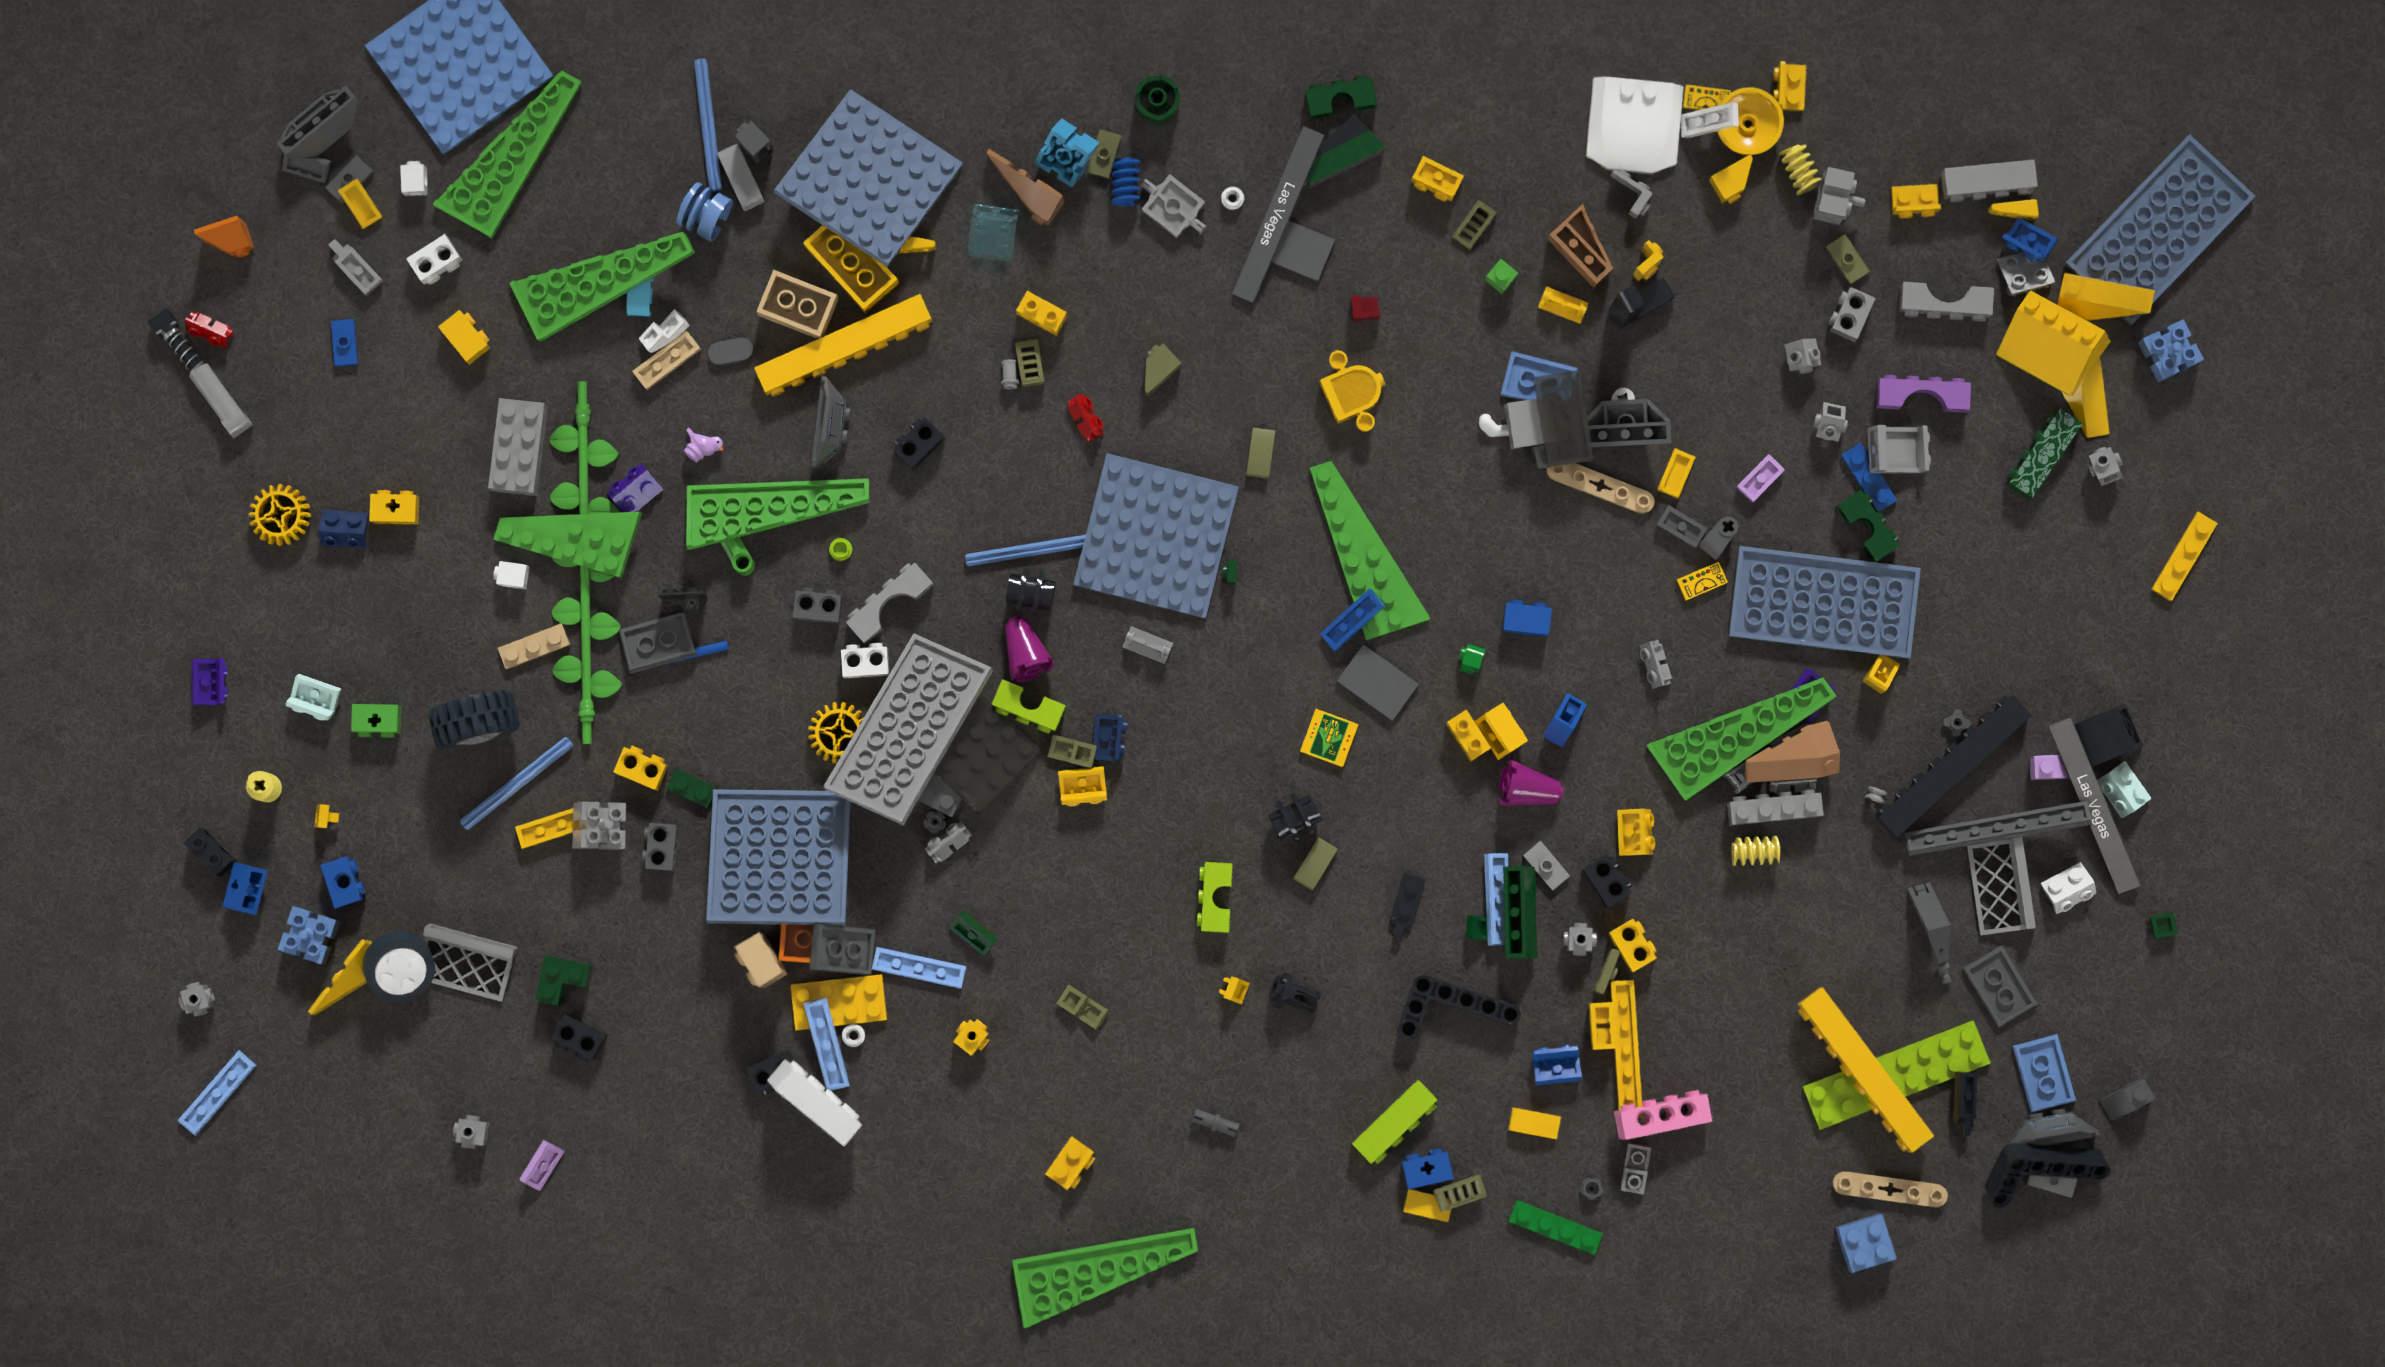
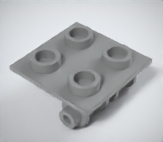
[1997,252,2055,297]

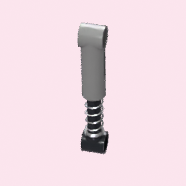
[148,308,253,438]

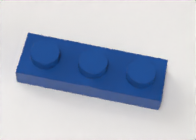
[1841,443,1897,512]
[1320,589,1385,651]

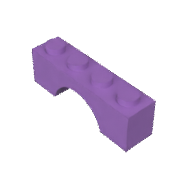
[1876,375,1971,413]

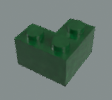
[535,956,593,1006]

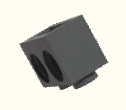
[735,121,774,164]
[793,587,843,624]
[642,823,679,871]

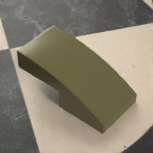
[1246,428,1275,479]
[1048,735,1097,768]
[1293,837,1338,891]
[1056,985,1110,1030]

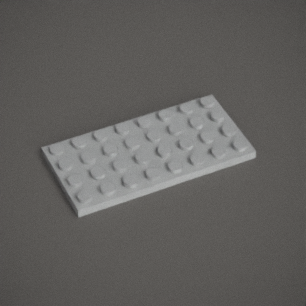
[823,634,993,825]

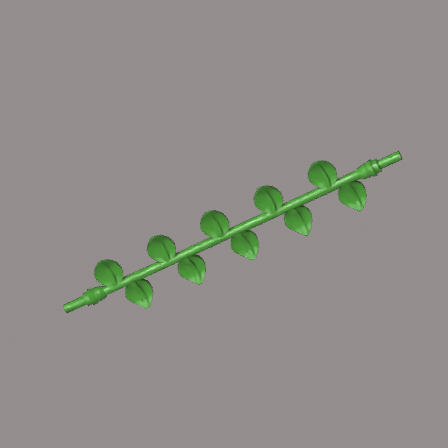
[549,381,622,744]

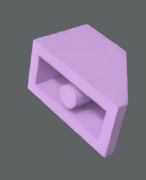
[2030,755,2071,780]

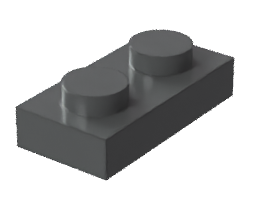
[1656,505,1708,548]

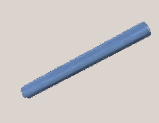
[694,59,722,192]
[965,535,1086,566]
[460,737,573,830]

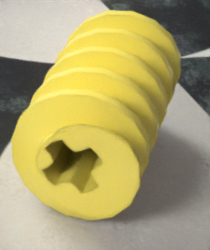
[1779,145,1822,195]
[246,771,282,802]
[1731,836,1780,866]

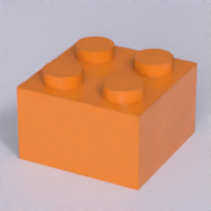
[779,924,814,963]

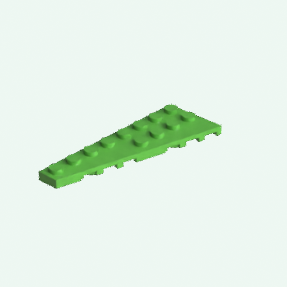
[686,479,870,550]
[1012,1228,1198,1328]

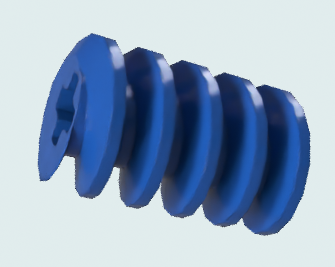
[1112,158,1140,206]

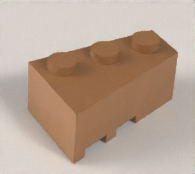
[1548,204,1613,288]

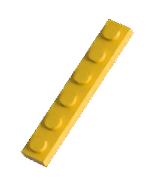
[1610,980,1643,1118]

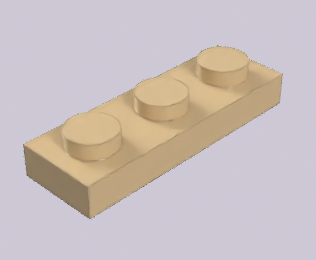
[632,330,701,390]
[498,623,570,670]

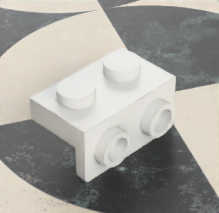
[2041,862,2096,914]

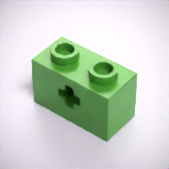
[351,704,401,738]

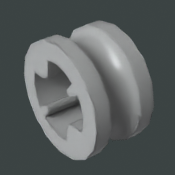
[1865,786,1888,804]

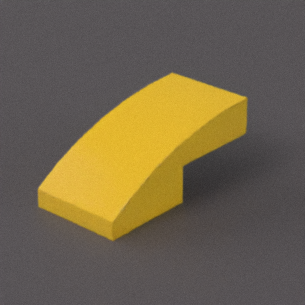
[1508,1107,1561,1139]

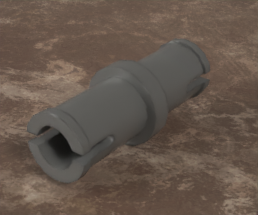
[1191,1108,1239,1137]

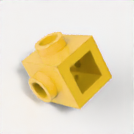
[953,1019,989,1056]

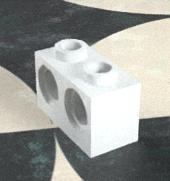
[406,234,462,285]
[841,643,890,679]

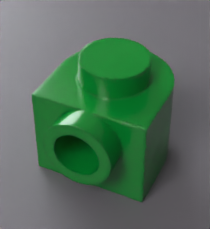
[1458,644,1485,674]

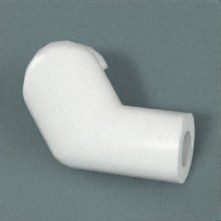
[1479,414,1509,437]

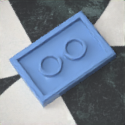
[1500,351,1577,408]
[2012,1034,2076,1113]

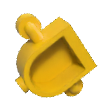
[1319,351,1385,432]

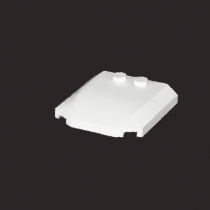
[1586,77,1683,174]

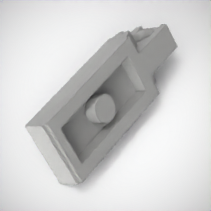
[329,239,383,296]

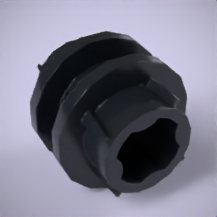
[1006,568,1056,616]
[1268,793,1322,842]

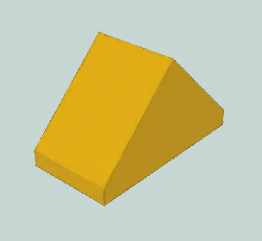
[1862,655,1900,694]

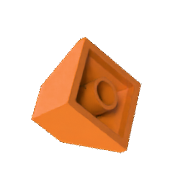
[194,216,254,258]

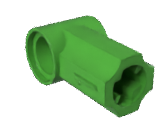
[720,537,755,576]

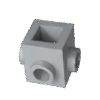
[1785,338,1821,374]
[1813,402,1848,441]
[2088,447,2123,486]
[1563,923,1597,956]
[179,982,215,1017]
[453,1115,490,1149]

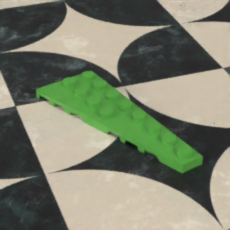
[433,71,582,238]
[509,232,695,342]
[1310,461,1430,640]
[1647,678,1837,801]

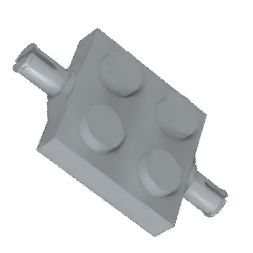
[1141,174,1206,238]

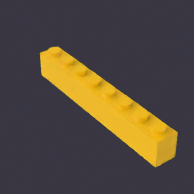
[754,294,933,396]
[1797,987,1934,1153]

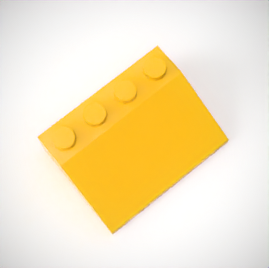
[1996,290,2110,397]

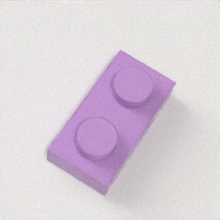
[1736,454,1785,503]
[519,1140,564,1191]

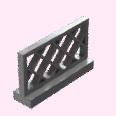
[1967,837,2036,935]
[423,924,518,1002]

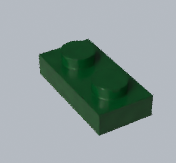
[666,768,718,809]
[949,910,998,957]

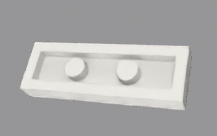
[1681,103,1739,138]

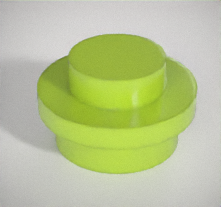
[829,538,852,561]

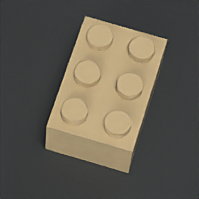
[756,270,839,339]
[735,933,788,988]

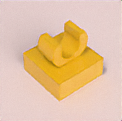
[314,804,339,828]
[1219,976,1250,1005]

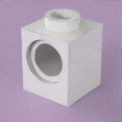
[400,161,427,196]
[494,561,530,589]

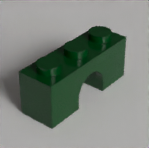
[1305,75,1377,120]
[1835,490,1899,562]

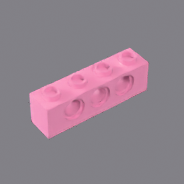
[1614,1090,1712,1140]

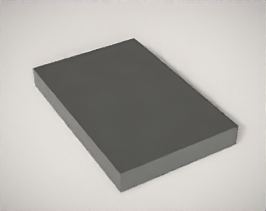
[1271,221,1335,282]
[619,611,697,674]
[1337,644,1419,721]
[810,923,875,975]
[1962,945,2038,1028]

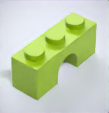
[992,679,1066,734]
[1197,862,1232,933]

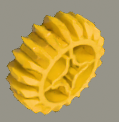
[249,484,311,546]
[808,702,863,764]

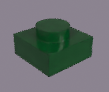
[1223,559,1237,585]
[2149,912,2178,939]
[1466,915,1488,941]

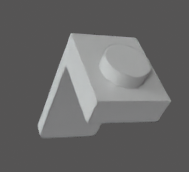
[1611,169,1652,219]

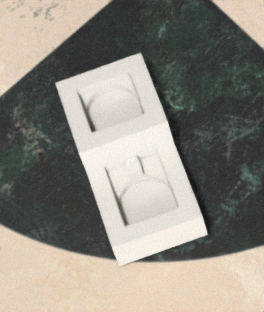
[639,309,690,353]

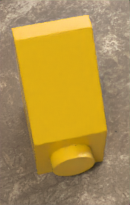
[1709,154,1753,204]

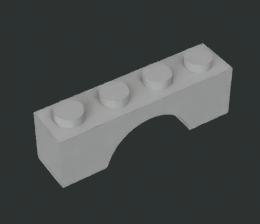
[1899,282,1994,321]
[846,563,934,645]

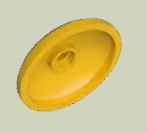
[1717,87,1784,155]

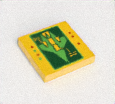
[1300,709,1359,767]

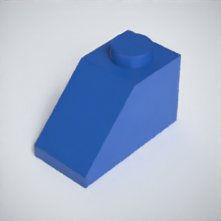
[1543,693,1587,747]

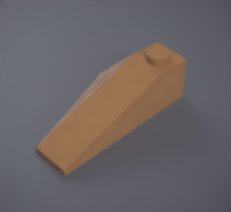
[986,149,1064,225]
[1745,721,1840,783]

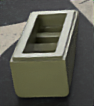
[1452,200,1497,250]
[1015,339,1045,387]
[1433,1175,1487,1212]

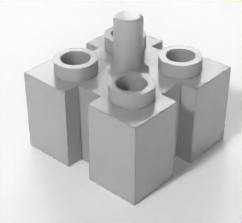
[1813,167,1865,225]
[572,802,626,850]

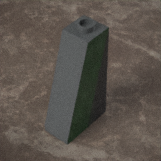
[1303,114,1385,189]

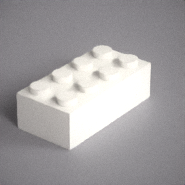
[767,1059,862,1146]

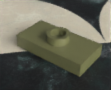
[1087,129,1121,179]
[1825,234,1870,285]
[1594,949,1620,994]

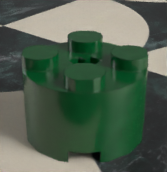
[1135,75,1180,125]

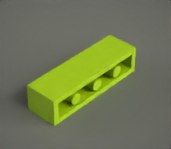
[1351,1080,1437,1164]

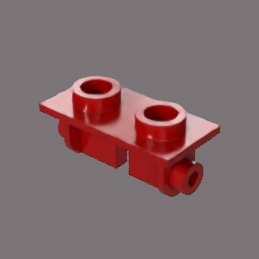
[185,312,234,348]
[1067,394,1105,442]

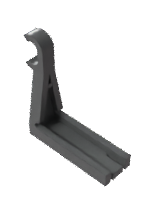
[1908,882,1952,984]

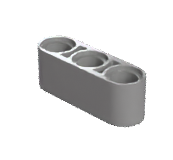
[717,143,765,212]

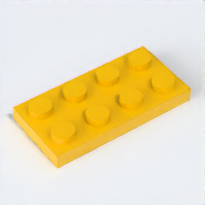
[791,974,887,1030]

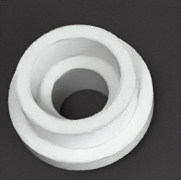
[1221,187,1244,210]
[842,1024,865,1047]

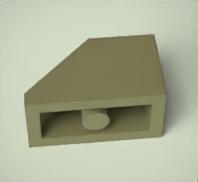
[1145,343,1182,396]

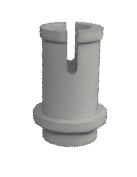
[1001,360,1019,389]

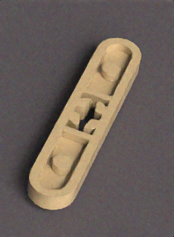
[1546,462,1655,514]
[1833,1172,1948,1207]

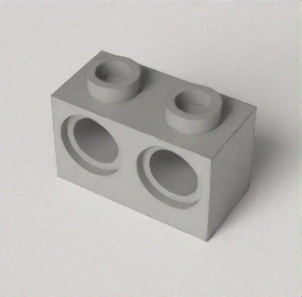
[1828,287,1875,342]

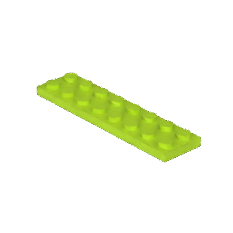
[1803,1020,1990,1130]

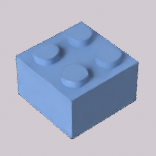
[1835,1214,1897,1273]

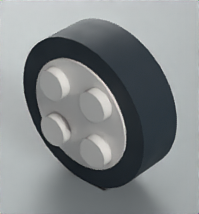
[362,931,435,1002]

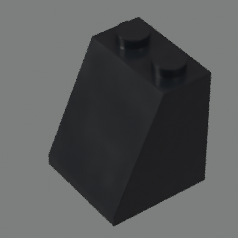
[2074,704,2143,767]

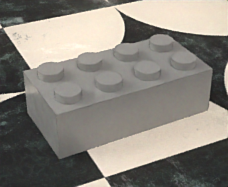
[488,398,548,496]

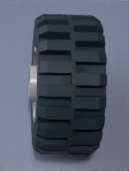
[428,690,521,749]

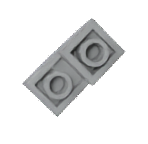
[1621,1142,1651,1194]

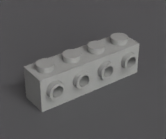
[1941,159,2038,202]
[1727,789,1824,826]

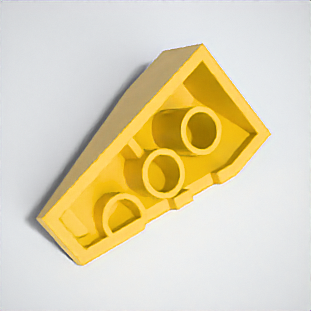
[2058,273,2155,321]
[2061,357,2109,438]
[308,939,373,1015]

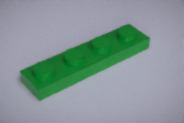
[1508,1200,1603,1255]

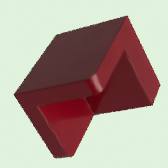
[1350,295,1381,322]

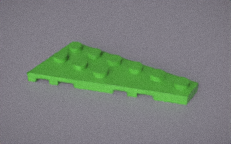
[493,512,642,578]

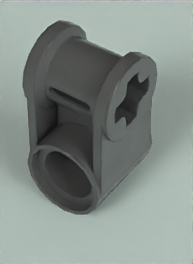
[1698,516,1738,560]
[1723,759,1753,794]

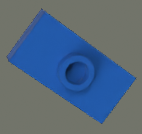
[331,319,359,367]

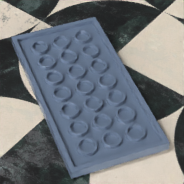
[2065,134,2255,326]
[1728,546,1921,659]

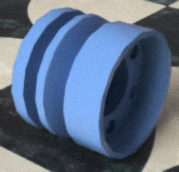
[676,182,733,242]

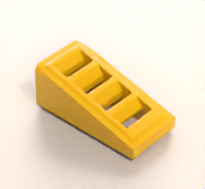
[1988,199,2039,221]
[898,236,937,253]

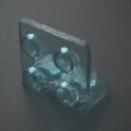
[967,204,1019,262]

